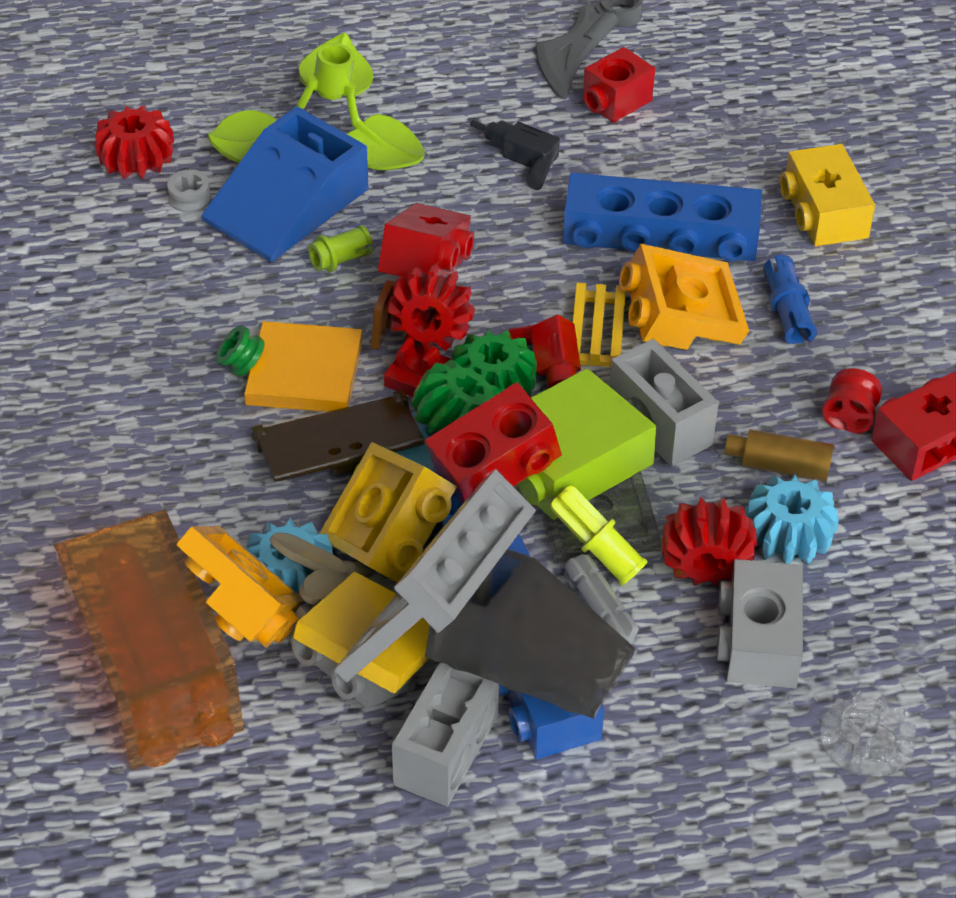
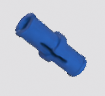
[763,255,817,344]

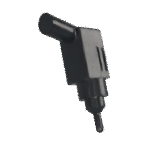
[470,120,560,190]

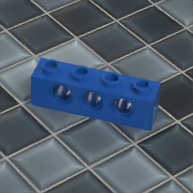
[563,172,762,261]

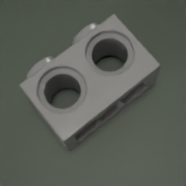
[392,654,499,807]

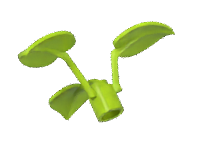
[208,32,425,170]

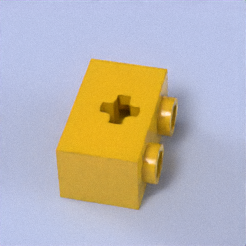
[780,144,875,247]

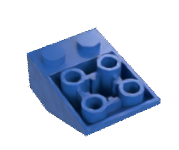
[201,106,369,263]

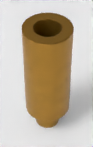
[724,429,834,482]

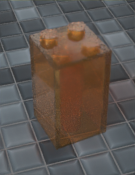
[54,509,244,770]

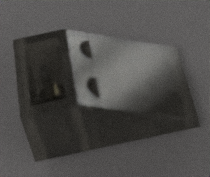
[425,549,635,719]

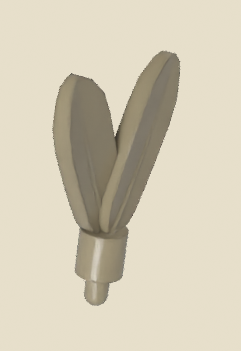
[270,532,371,605]

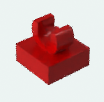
[384,337,452,397]

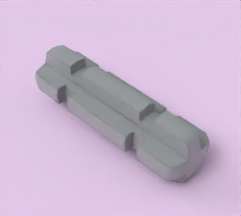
[564,554,638,650]

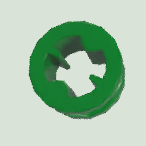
[215,325,265,377]

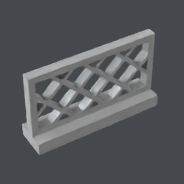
[334,469,536,683]

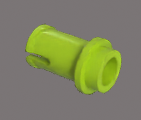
[308,225,373,273]

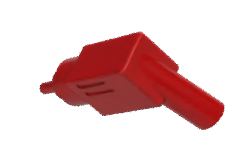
[508,314,581,389]

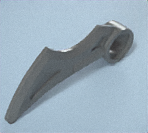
[536,0,643,99]

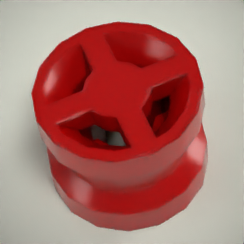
[822,368,883,434]

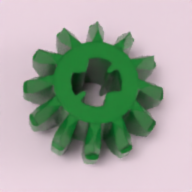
[452,328,537,396]
[410,360,501,435]

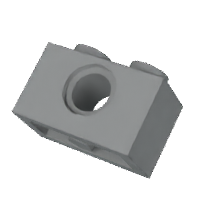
[609,339,719,467]
[717,559,803,688]

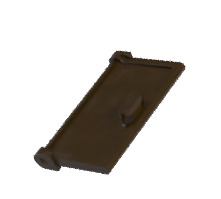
[251,390,425,482]

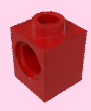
[583,46,655,123]

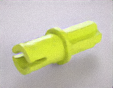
[550,485,648,586]

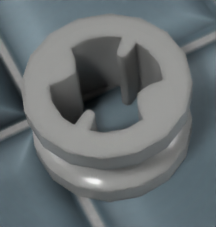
[167,169,211,212]

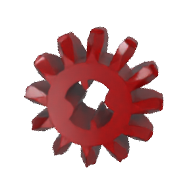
[94,105,174,180]
[387,263,475,353]
[661,497,757,587]

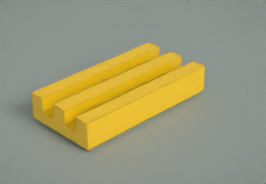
[573,283,625,367]

